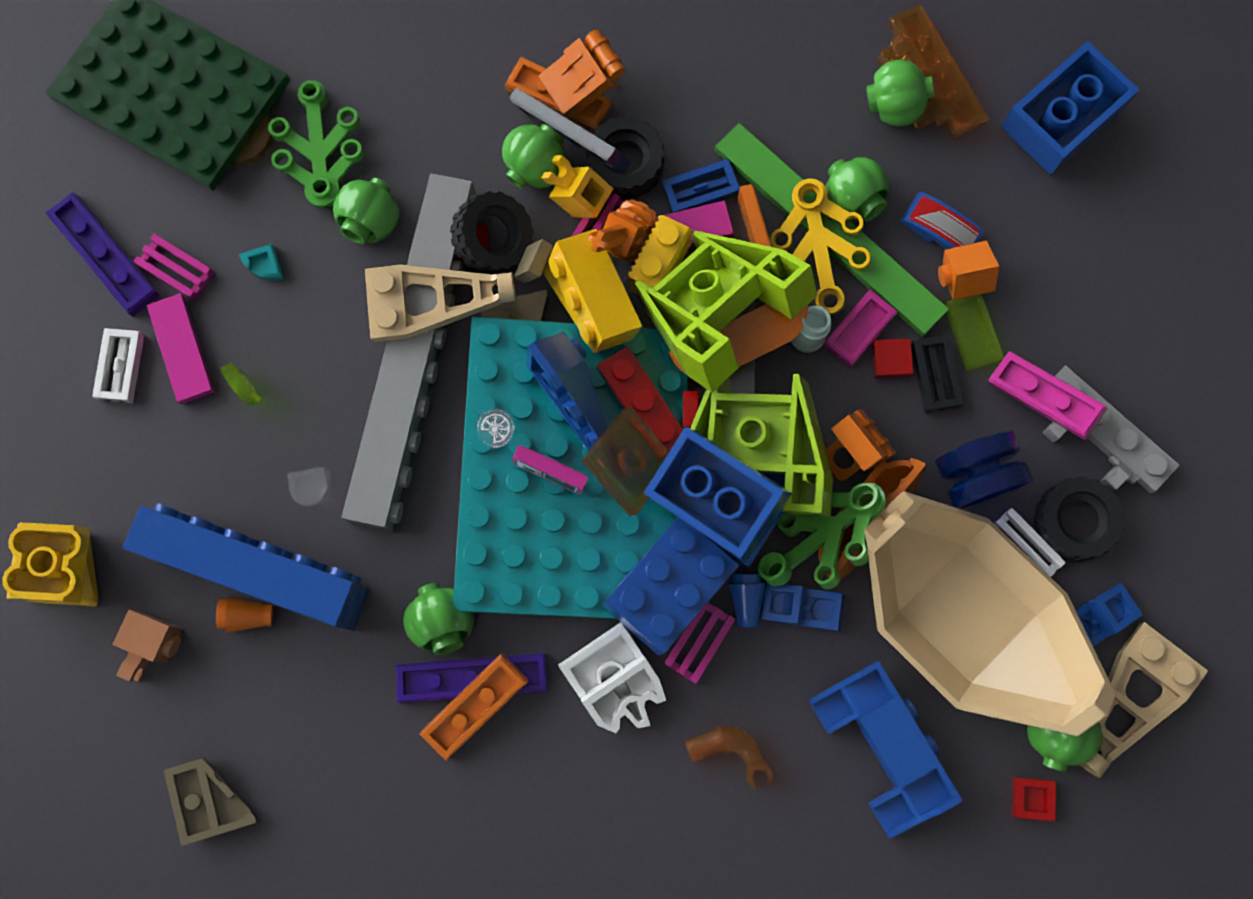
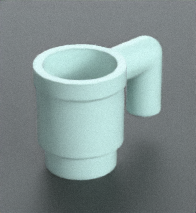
[791,306,831,353]

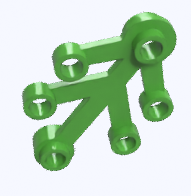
[268,80,364,208]
[758,482,887,589]

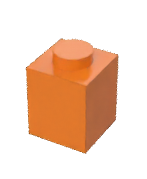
[938,241,999,300]

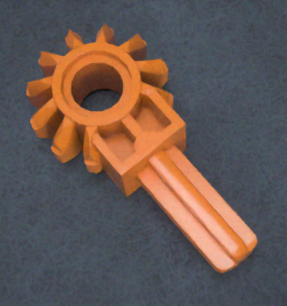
[588,199,658,263]

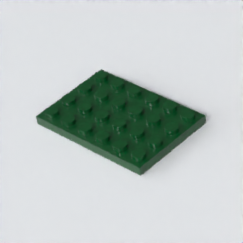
[45,0,291,191]

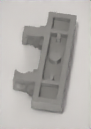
[1042,365,1179,494]

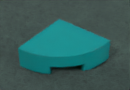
[239,243,285,281]

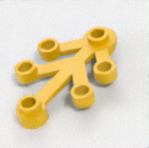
[770,179,871,315]

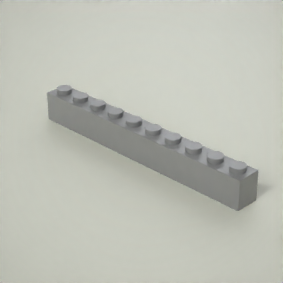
[341,173,477,532]

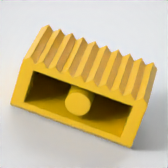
[628,215,692,296]

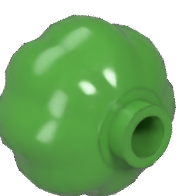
[867,59,935,127]
[502,124,567,189]
[825,157,890,223]
[333,178,399,245]
[403,583,475,656]
[1027,721,1103,772]

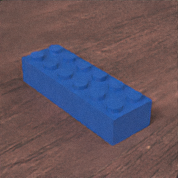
[122,503,370,631]

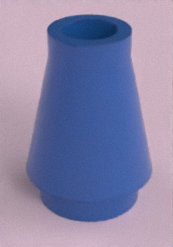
[728,572,766,627]

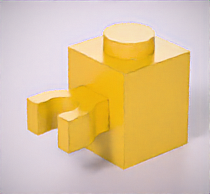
[541,155,614,218]

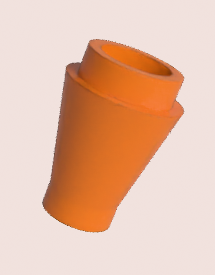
[216,596,274,633]

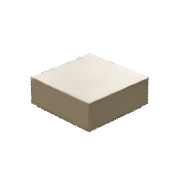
[514,239,553,283]

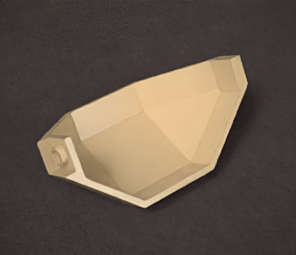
[865,491,1116,736]

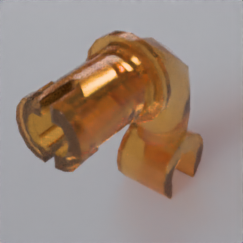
[685,724,773,789]

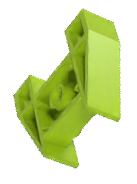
[635,231,818,392]
[690,374,833,517]

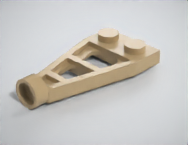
[365,264,516,343]
[1079,622,1208,778]

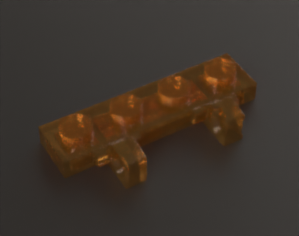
[877,4,989,139]

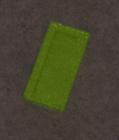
[944,294,1004,371]

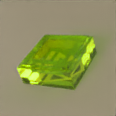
[221,362,262,406]

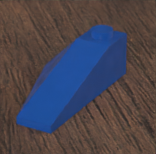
[526,332,622,485]

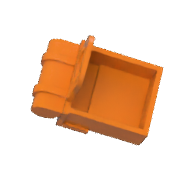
[538,29,626,119]
[826,409,896,481]

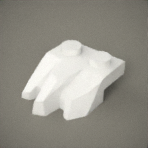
[558,622,666,733]

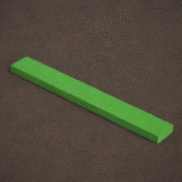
[714,123,949,337]

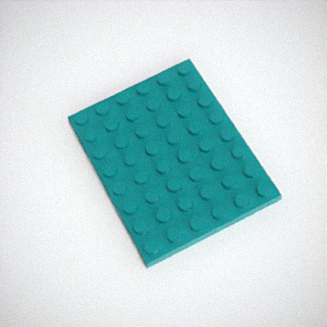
[453,317,688,619]

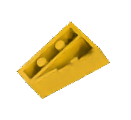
[542,229,642,353]

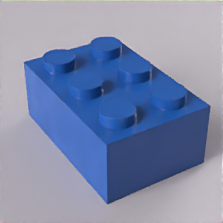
[1001,41,1140,175]
[644,427,792,559]
[601,517,739,655]

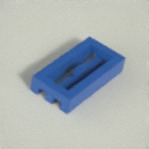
[662,159,739,213]

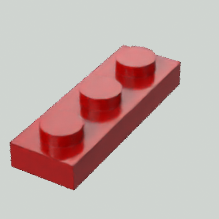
[596,346,683,460]

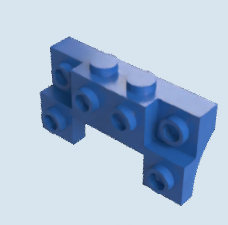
[808,661,963,839]

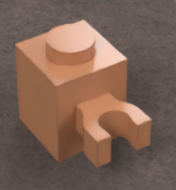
[112,609,183,682]

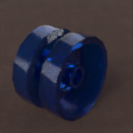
[934,430,1034,509]

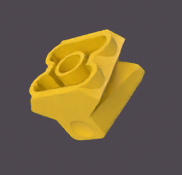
[2,522,99,606]

